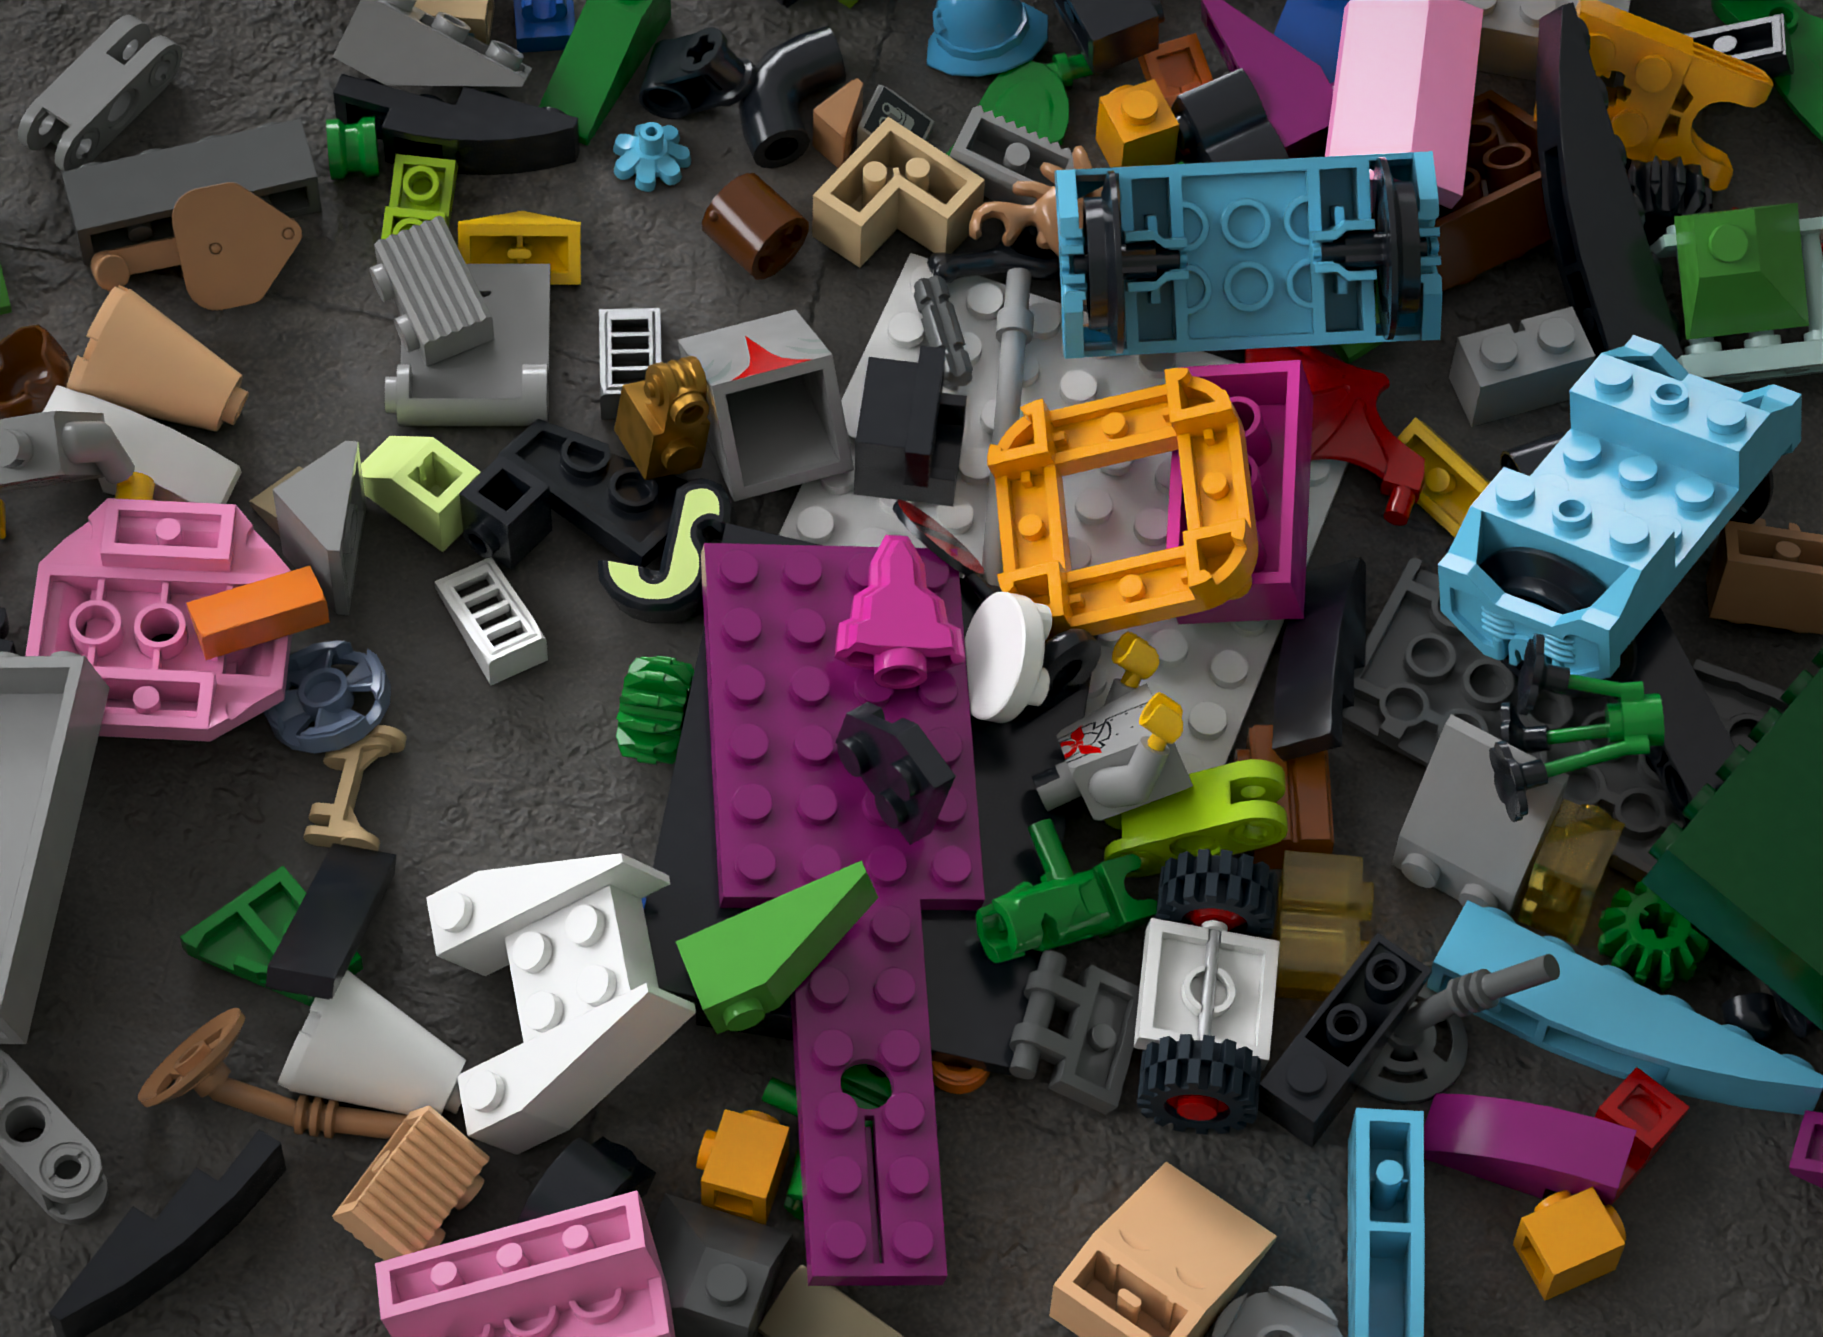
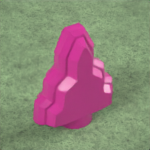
[835,535,965,689]

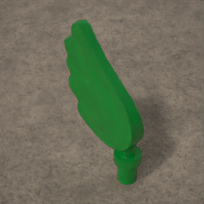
[946,52,1099,156]

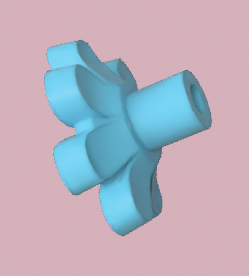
[613,122,692,192]

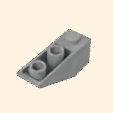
[332,0,533,87]

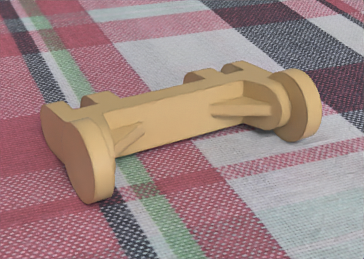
[303,725,407,851]

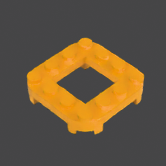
[987,368,1258,641]

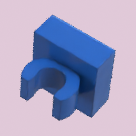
[513,0,575,53]

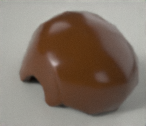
[0,324,72,419]

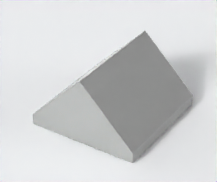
[272,441,367,615]

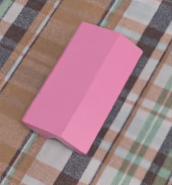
[1325,0,1484,213]
[375,1191,675,1337]

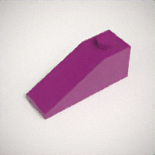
[1201,0,1334,158]

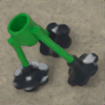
[1489,633,1665,822]

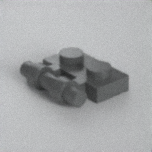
[1009,951,1140,1115]

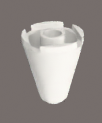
[278,970,466,1115]

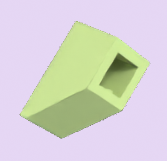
[361,436,481,552]

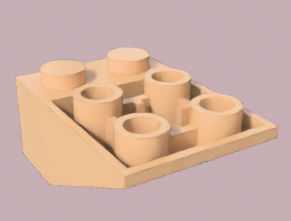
[1049,1162,1277,1337]

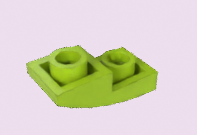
[381,154,458,239]

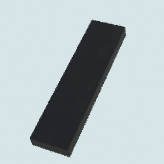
[266,843,396,1000]

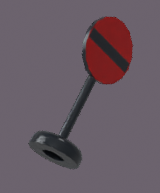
[893,499,1101,708]

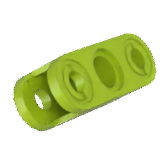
[1104,759,1288,877]

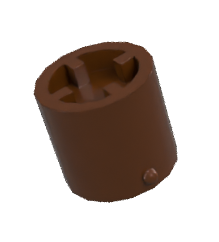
[702,173,809,280]

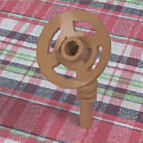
[138,1008,407,1140]

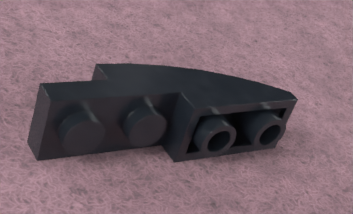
[333,74,580,175]

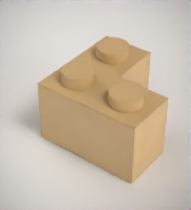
[812,117,985,268]

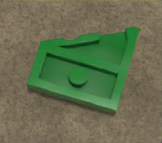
[180,866,363,1006]

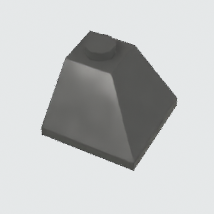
[651,1193,793,1337]

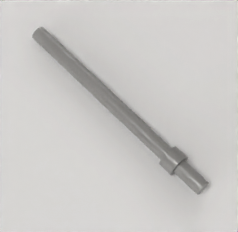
[982,268,1034,587]

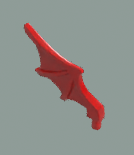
[1244,346,1425,526]

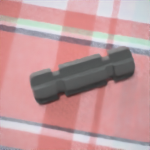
[914,275,973,389]

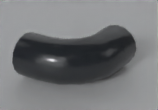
[738,26,846,169]

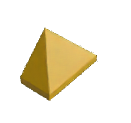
[458,211,581,285]

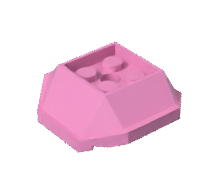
[25,498,292,742]

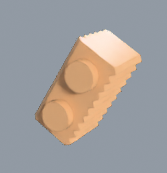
[332,1105,490,1261]

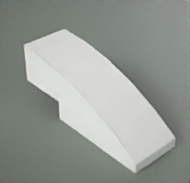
[43,385,242,504]

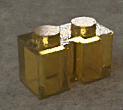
[1517,799,1625,946]
[1275,850,1374,1001]

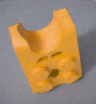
[1533,0,1774,191]

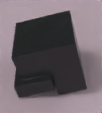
[854,346,967,507]

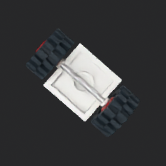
[1133,849,1280,1135]

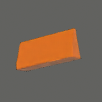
[186,565,330,660]

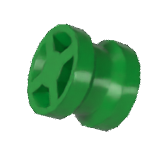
[326,116,380,180]

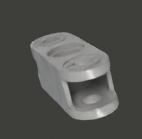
[18,14,182,172]
[0,1049,109,1225]

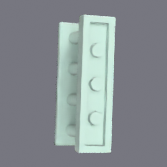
[1650,217,1823,385]

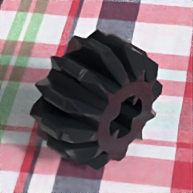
[1625,155,1713,246]

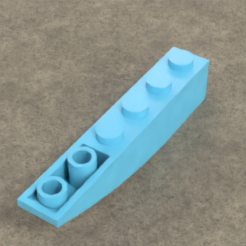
[1426,900,1823,1115]
[1348,1108,1425,1337]

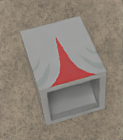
[677,309,854,502]

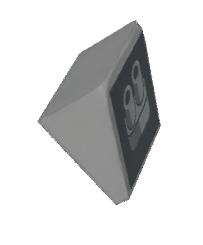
[857,84,934,149]

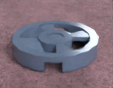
[264,640,391,754]

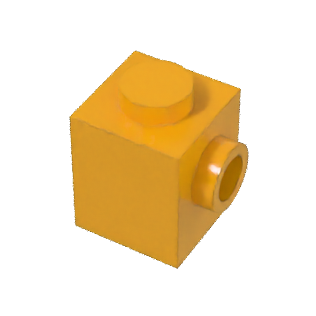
[1095,79,1179,168]
[696,1109,790,1225]
[1513,1187,1626,1301]

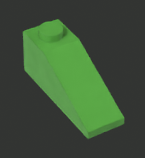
[676,860,879,1035]

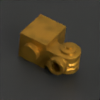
[614,356,710,480]

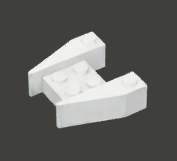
[426,853,696,1155]

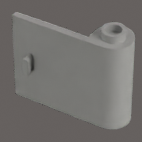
[385,264,551,426]

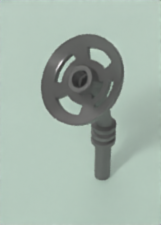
[1358,954,1560,1105]

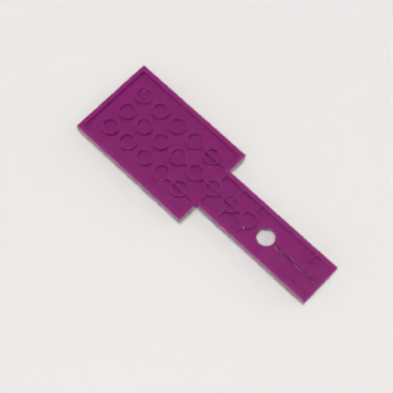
[701,543,985,1286]

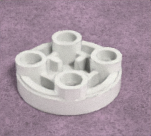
[965,592,1052,723]

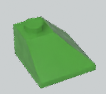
[1674,203,1809,339]

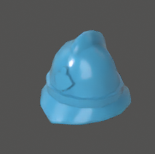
[926,0,1048,77]

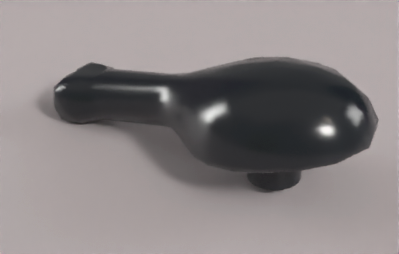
[927,225,1060,283]

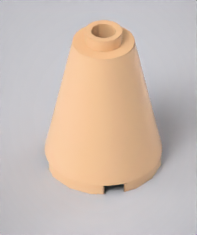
[67,285,249,432]

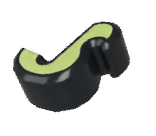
[598,479,738,623]

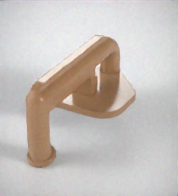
[90,182,302,310]

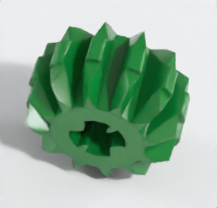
[616,655,694,765]
[1598,878,1709,993]

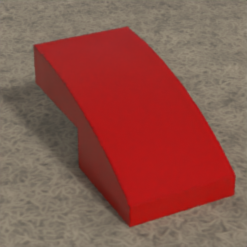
[1594,1067,1690,1205]

